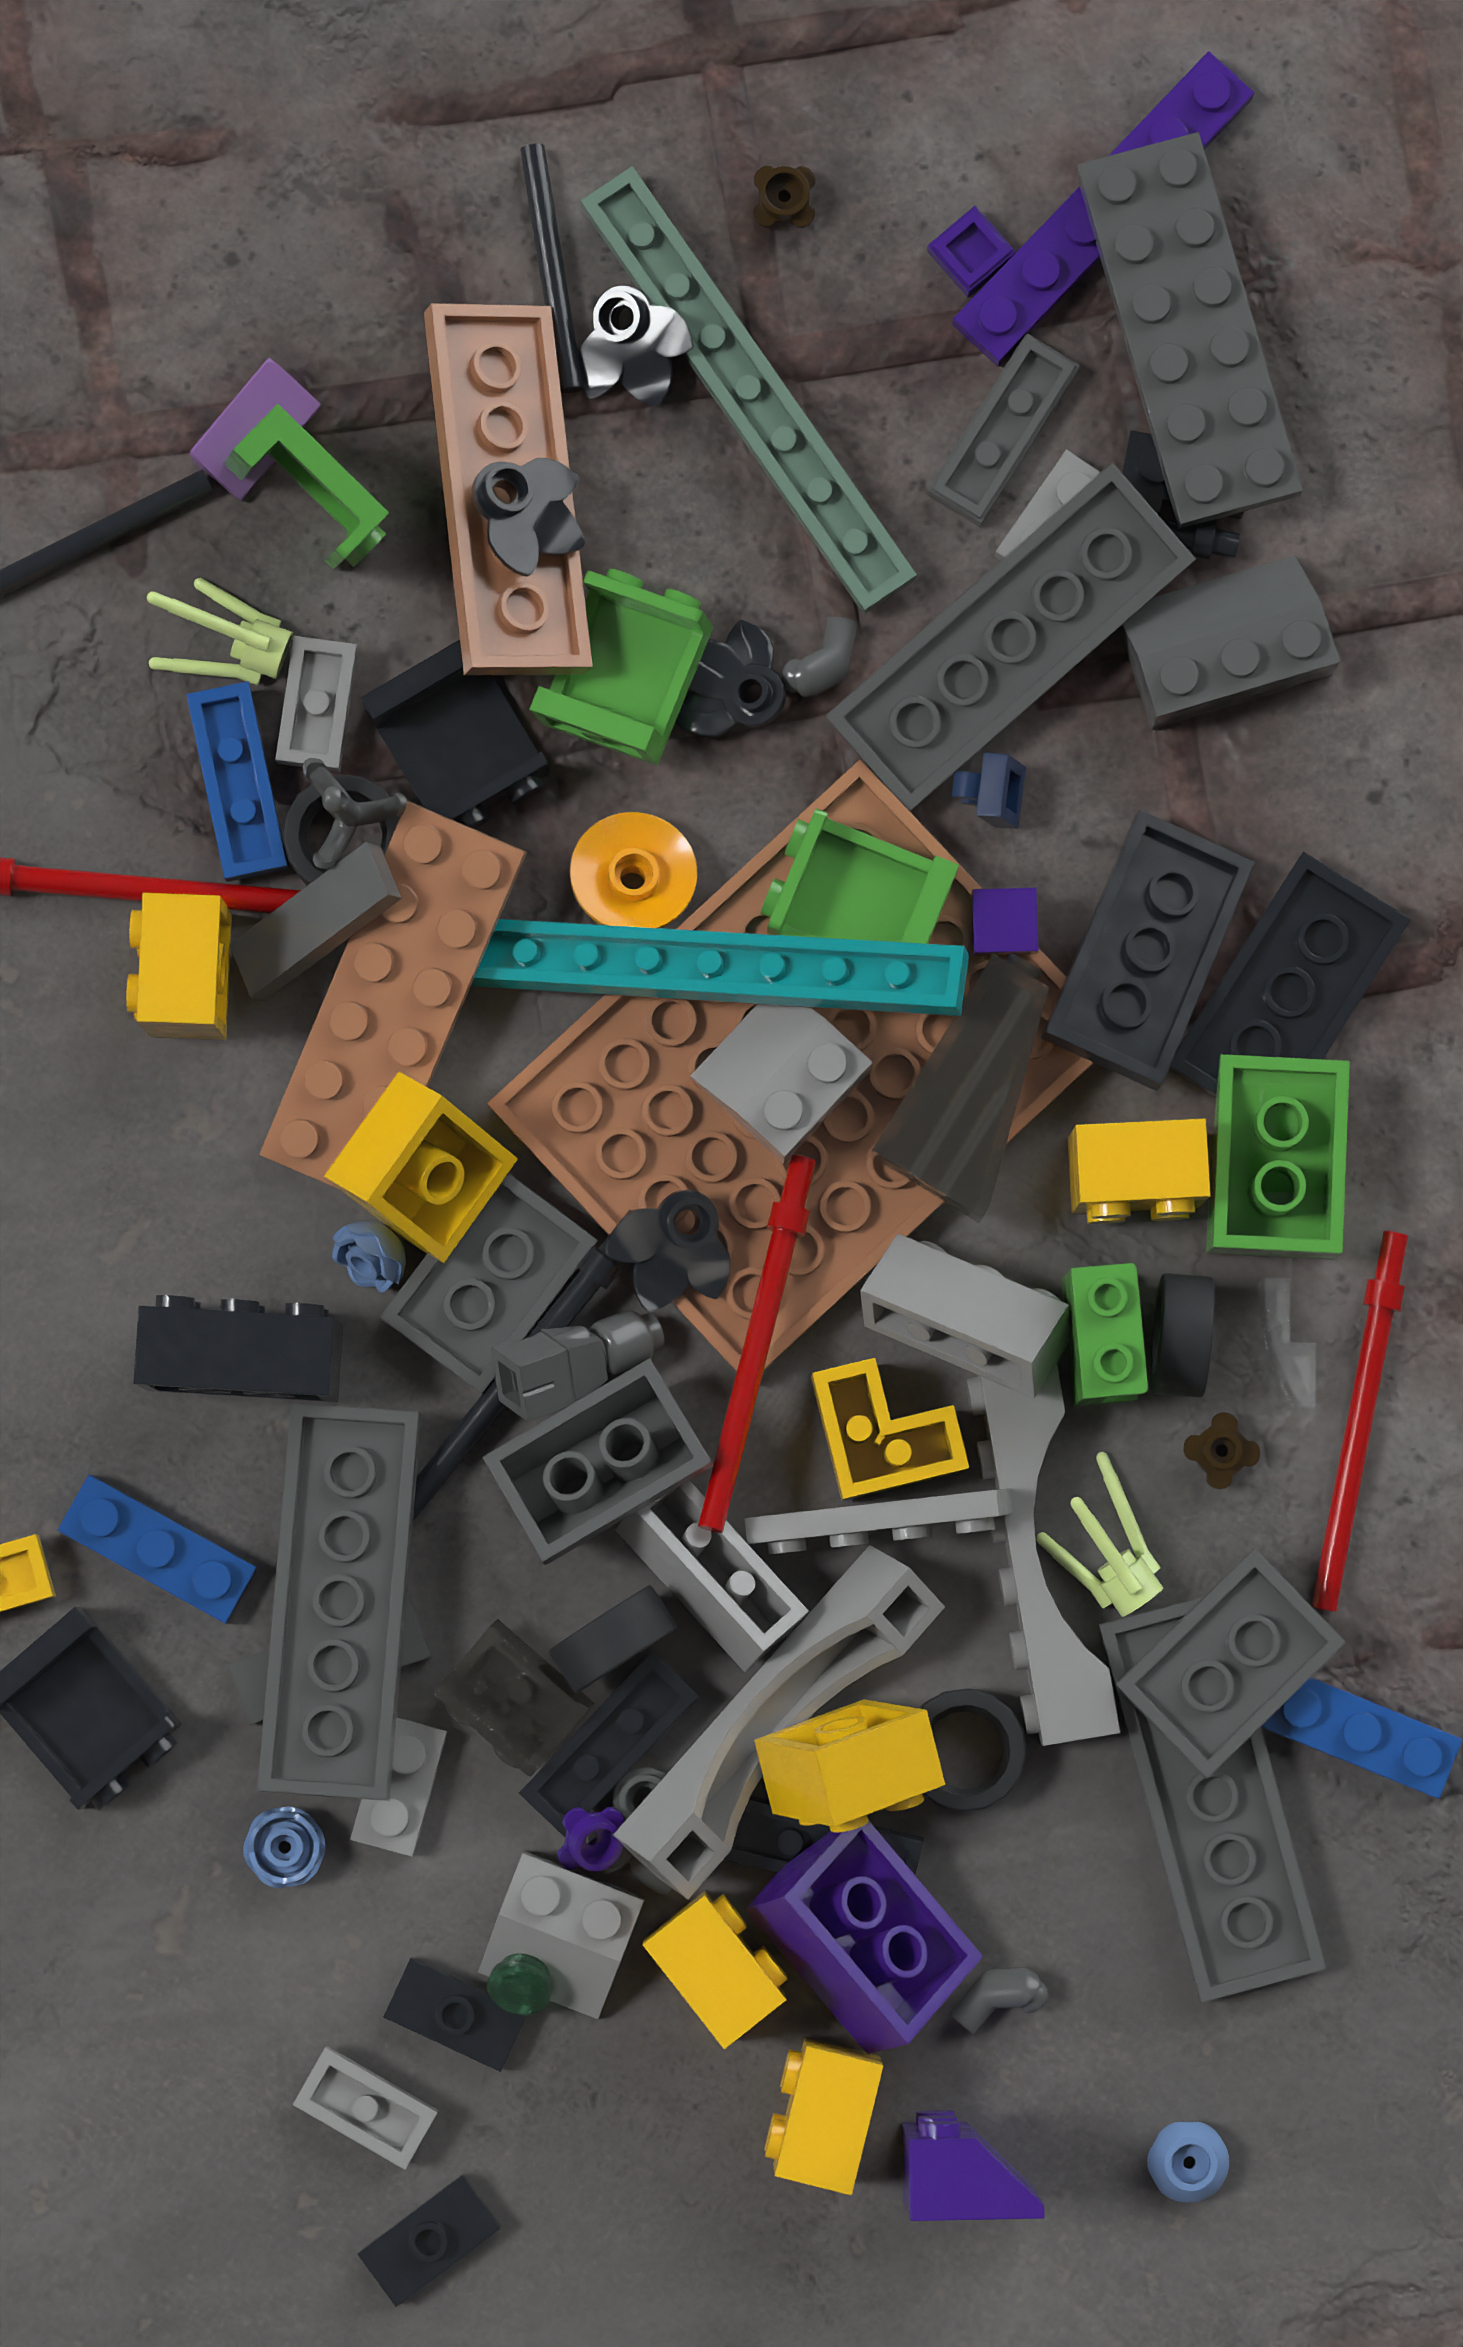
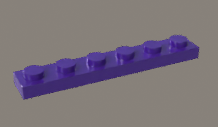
[952,51,1255,367]

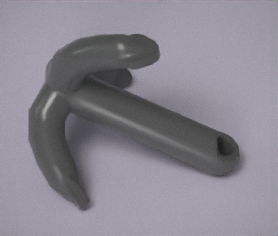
[303,758,407,869]

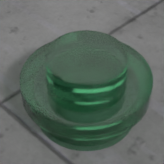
[487,1953,552,2015]

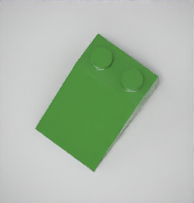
[1206,1055,1350,1260]

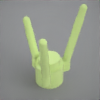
[147,578,293,686]
[1036,1452,1163,1617]

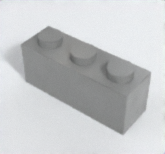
[860,1234,1071,1398]
[615,1480,809,1672]

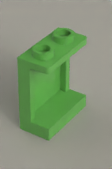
[224,404,389,569]
[529,569,714,766]
[760,808,959,944]
[1061,1263,1148,1407]

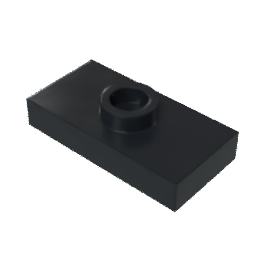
[383,1957,529,2072]
[357,2174,501,2307]

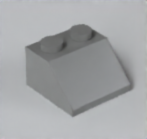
[690,1004,873,1164]
[478,1851,645,2019]

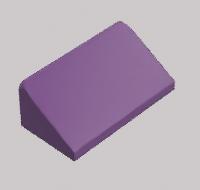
[190,358,322,502]

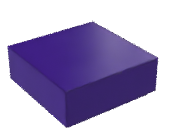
[927,206,1016,298]
[971,888,1038,956]

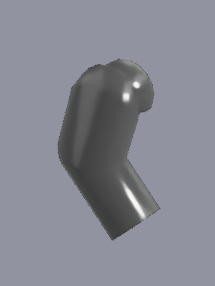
[782,617,858,697]
[950,1967,1048,2035]

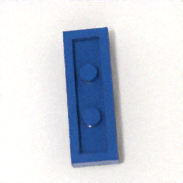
[186,681,289,882]
[57,1474,258,1624]
[1261,1677,1463,1799]

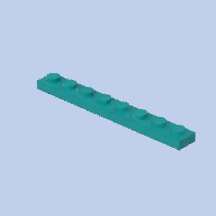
[471,919,969,1016]

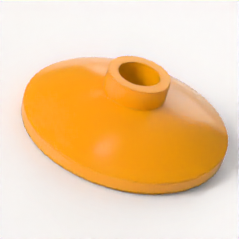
[570,812,697,928]

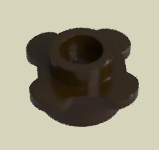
[753,166,816,228]
[1183,1412,1260,1489]

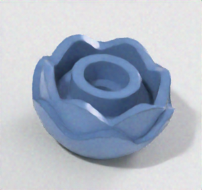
[332,1220,406,1293]
[243,1806,325,1888]
[1147,2122,1229,2203]

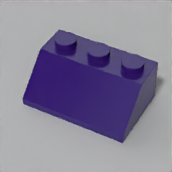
[745,1821,983,2055]
[902,2110,1045,2221]

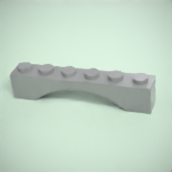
[966,1363,1120,1746]
[613,1545,945,1899]

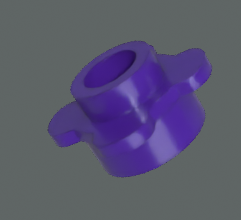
[557,1807,624,1871]

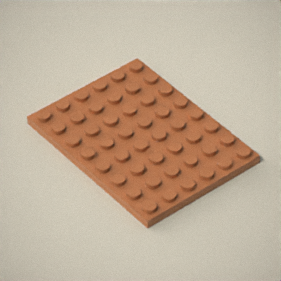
[487,760,1094,1372]

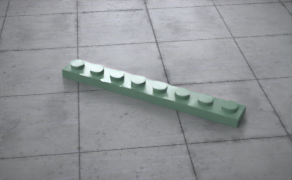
[580,166,917,615]

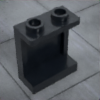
[0,1606,182,1811]

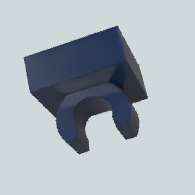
[952,753,1026,829]

